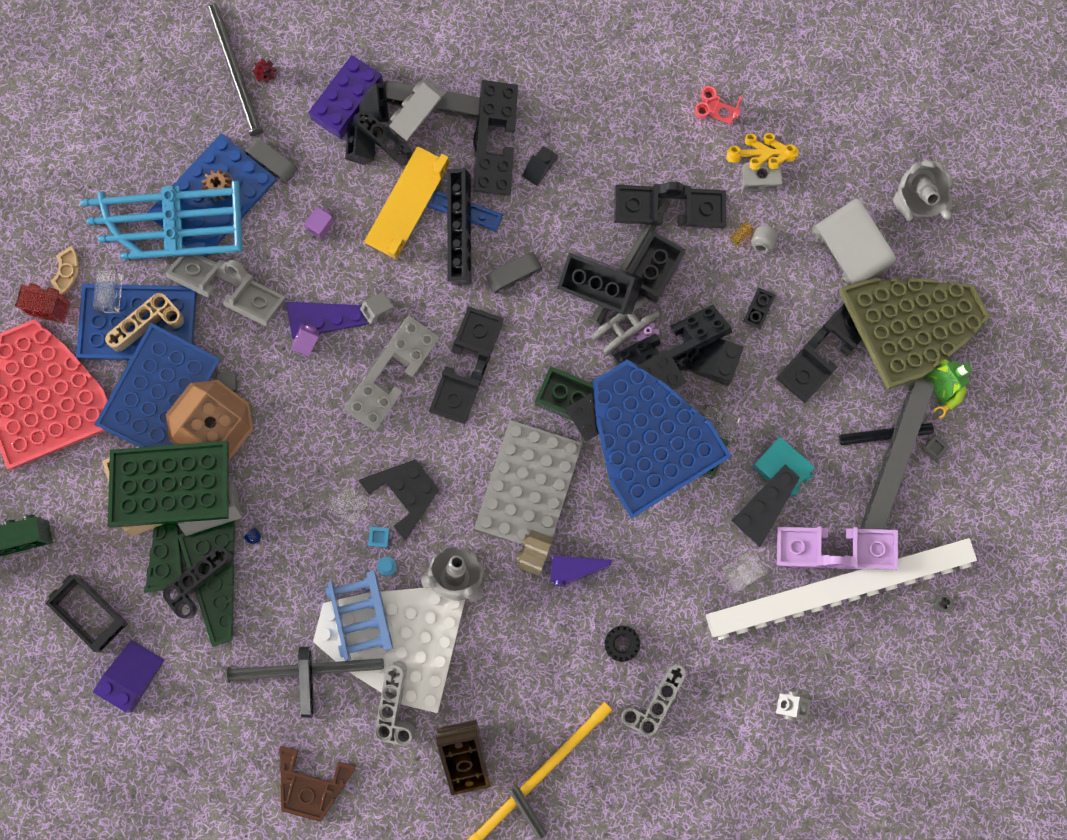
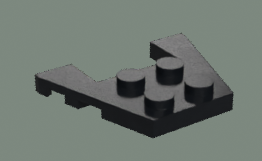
[359,459,439,540]

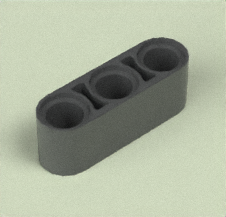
[244,137,298,184]
[486,252,543,294]

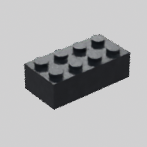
[557,253,644,315]

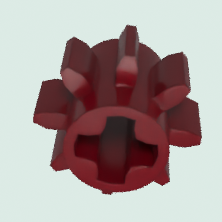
[252,58,277,83]

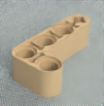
[105,293,184,352]

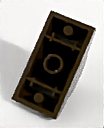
[436,719,491,796]

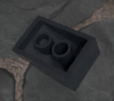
[677,339,744,386]

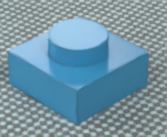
[368,526,390,548]

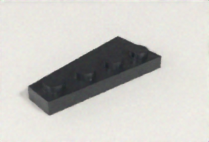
[731,464,800,547]

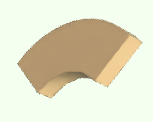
[51,245,79,297]

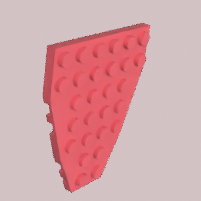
[0,319,108,470]

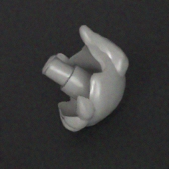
[893,160,952,221]
[421,546,484,602]

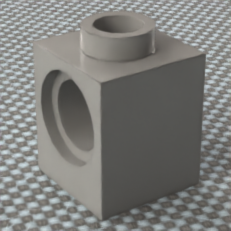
[360,292,393,324]

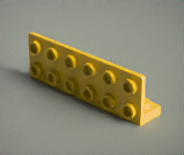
[364,147,450,260]

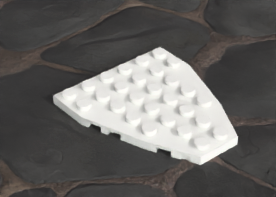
[313,588,465,713]

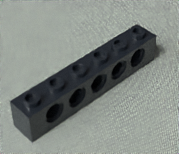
[447,168,472,285]

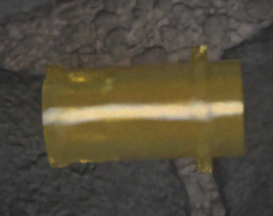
[729,222,753,246]

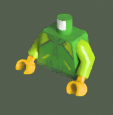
[923,359,972,418]

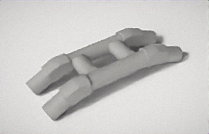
[591,296,660,355]

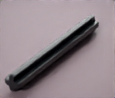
[839,423,934,445]

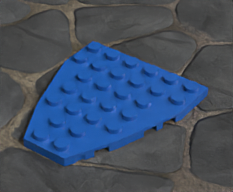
[593,360,732,519]

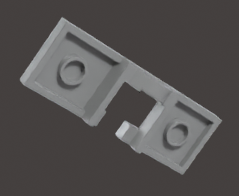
[166,255,286,326]
[342,315,440,431]

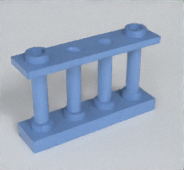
[325,571,394,661]

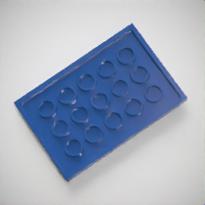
[147,133,277,257]
[76,284,197,360]
[94,323,221,447]

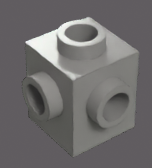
[776,691,811,722]

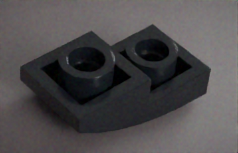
[743,287,776,329]

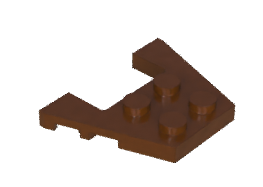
[279,746,356,822]

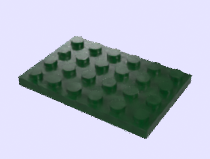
[107,441,229,528]

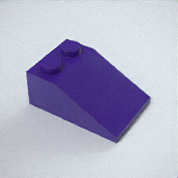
[550,556,612,587]
[93,640,165,713]

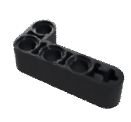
[163,547,232,619]

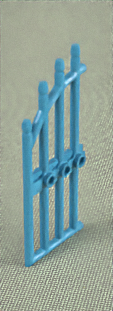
[81,181,243,260]

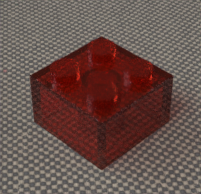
[15,283,70,324]

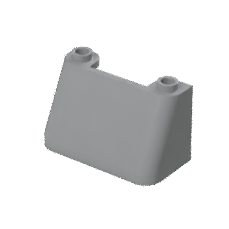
[812,199,896,287]

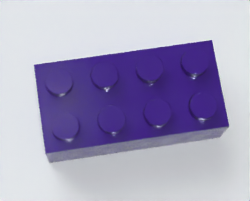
[309,55,384,139]

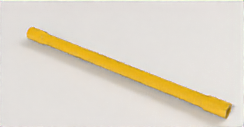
[467,702,613,840]

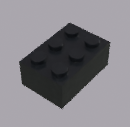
[629,232,686,303]

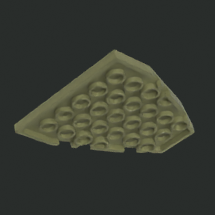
[839,278,990,390]

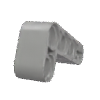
[375,661,416,746]
[621,665,686,736]

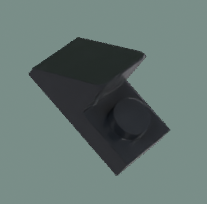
[522,146,558,186]

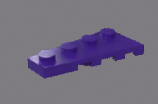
[286,302,367,339]

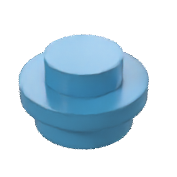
[377,557,397,576]

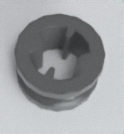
[934,594,954,612]

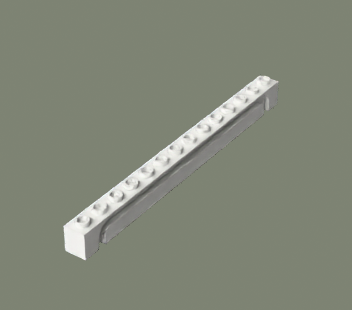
[706,538,977,640]

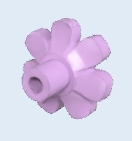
[636,322,659,342]

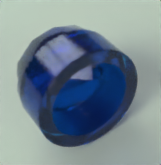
[243,527,261,544]

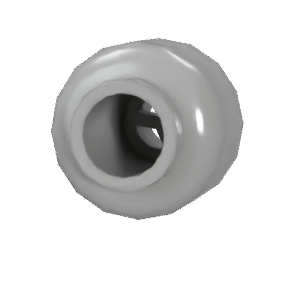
[751,225,778,254]

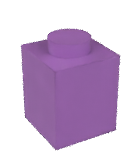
[304,207,334,240]
[291,324,319,356]

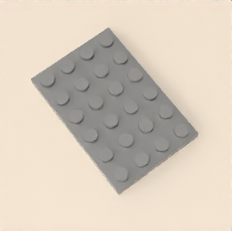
[474,420,583,545]

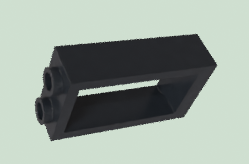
[46,574,128,653]

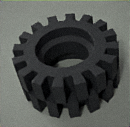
[604,626,641,662]

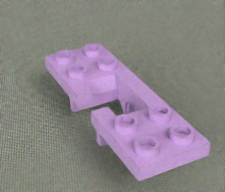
[777,526,898,570]

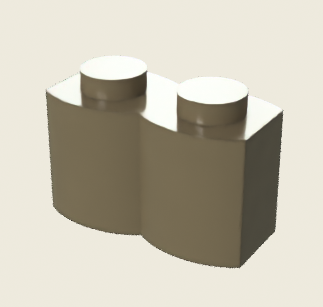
[516,530,554,576]

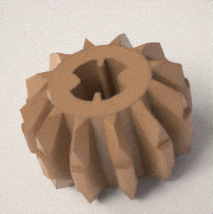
[202,169,234,202]

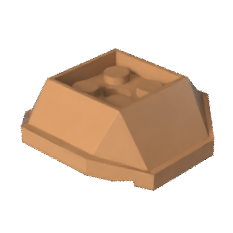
[166,380,253,461]

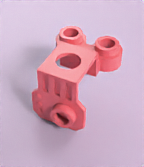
[695,86,742,124]

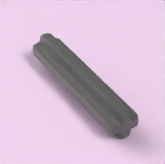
[509,785,547,839]

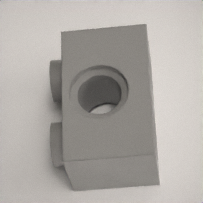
[741,161,782,191]

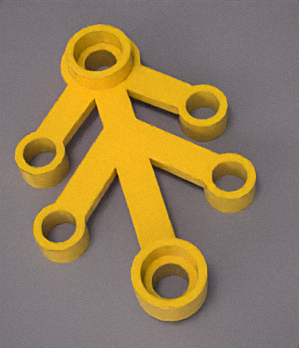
[726,133,799,170]

